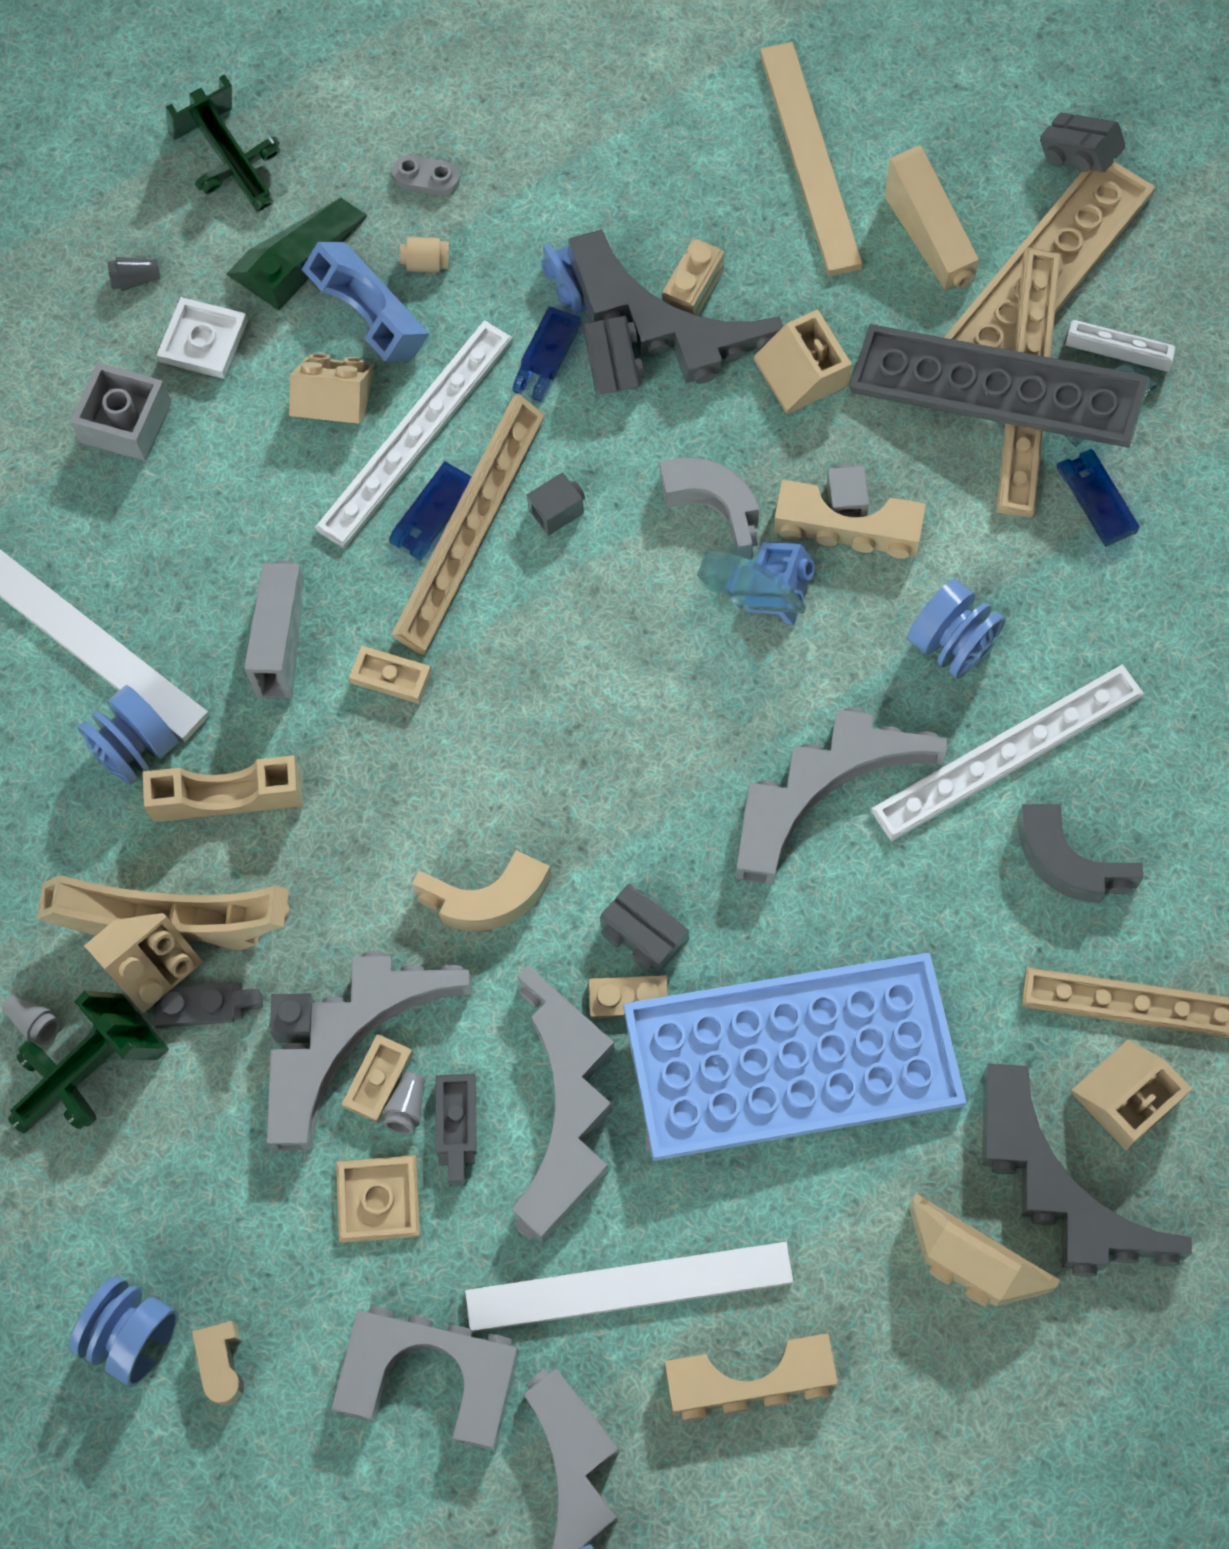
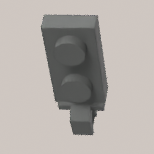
[154,982,263,1028]
[436,1074,477,1187]

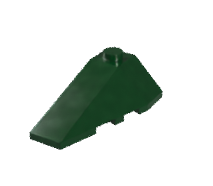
[226,197,367,310]

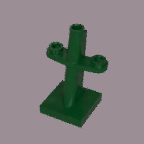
[166,74,281,212]
[8,990,169,1133]

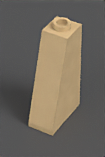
[884,145,979,291]

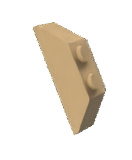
[909,1193,1060,1306]

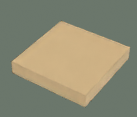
[336,1155,420,1243]

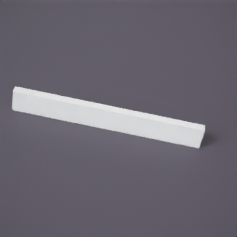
[315,320,513,549]
[0,550,210,742]
[871,664,1144,842]
[465,1242,793,1333]

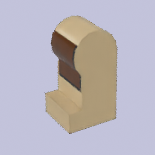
[192,1321,244,1406]

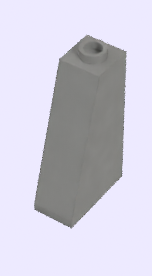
[244,560,304,698]

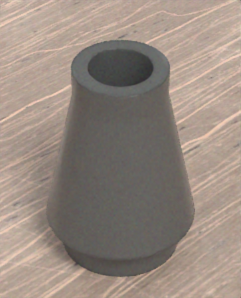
[107,257,160,292]

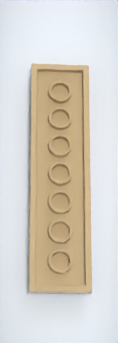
[944,162,1156,351]

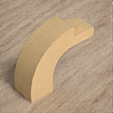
[412,850,552,931]

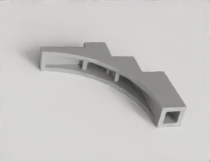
[736,707,948,885]
[267,951,472,1151]

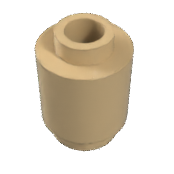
[400,237,449,273]

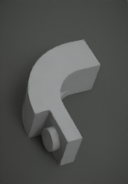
[659,458,759,561]

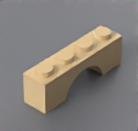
[773,480,926,559]
[143,755,303,823]
[665,1333,838,1421]

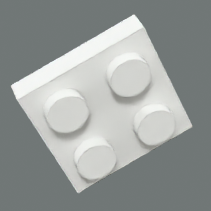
[156,297,248,379]

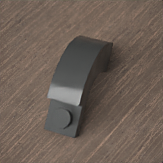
[1018,804,1143,903]

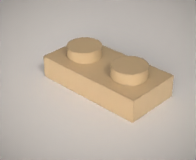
[349,645,432,704]
[589,975,668,1019]
[342,1034,414,1124]

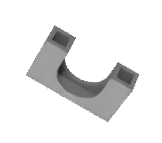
[331,1306,519,1451]

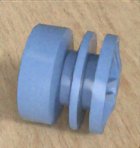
[907,579,1006,679]
[77,685,179,786]
[69,1275,178,1388]

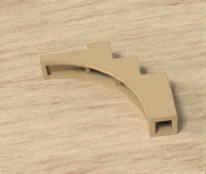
[36,875,289,951]

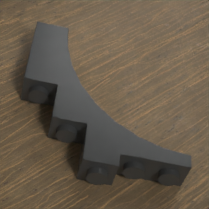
[568,229,783,384]
[982,1063,1192,1277]

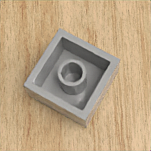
[70,362,171,461]

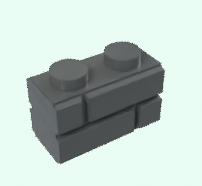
[1040,112,1126,173]
[582,316,644,395]
[600,883,689,973]

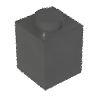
[526,472,585,536]
[270,993,316,1043]

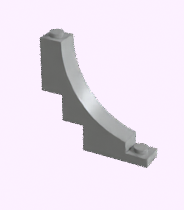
[512,965,615,1243]
[523,1368,619,1549]

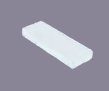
[1065,320,1175,372]

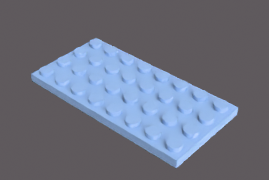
[623,952,967,1161]

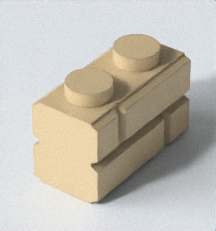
[662,239,724,316]

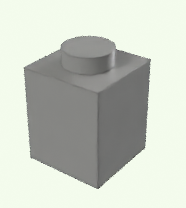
[826,464,869,518]

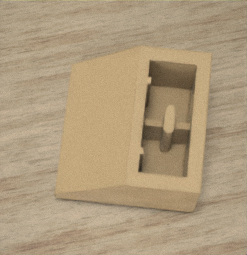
[754,309,852,414]
[289,353,375,424]
[84,913,203,1013]
[1070,1040,1192,1151]

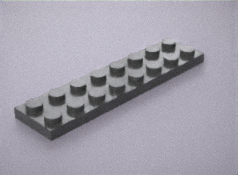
[849,324,1149,448]

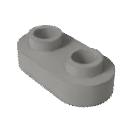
[392,155,460,196]

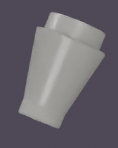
[2,994,60,1045]
[382,1072,425,1135]

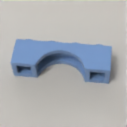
[302,242,429,362]

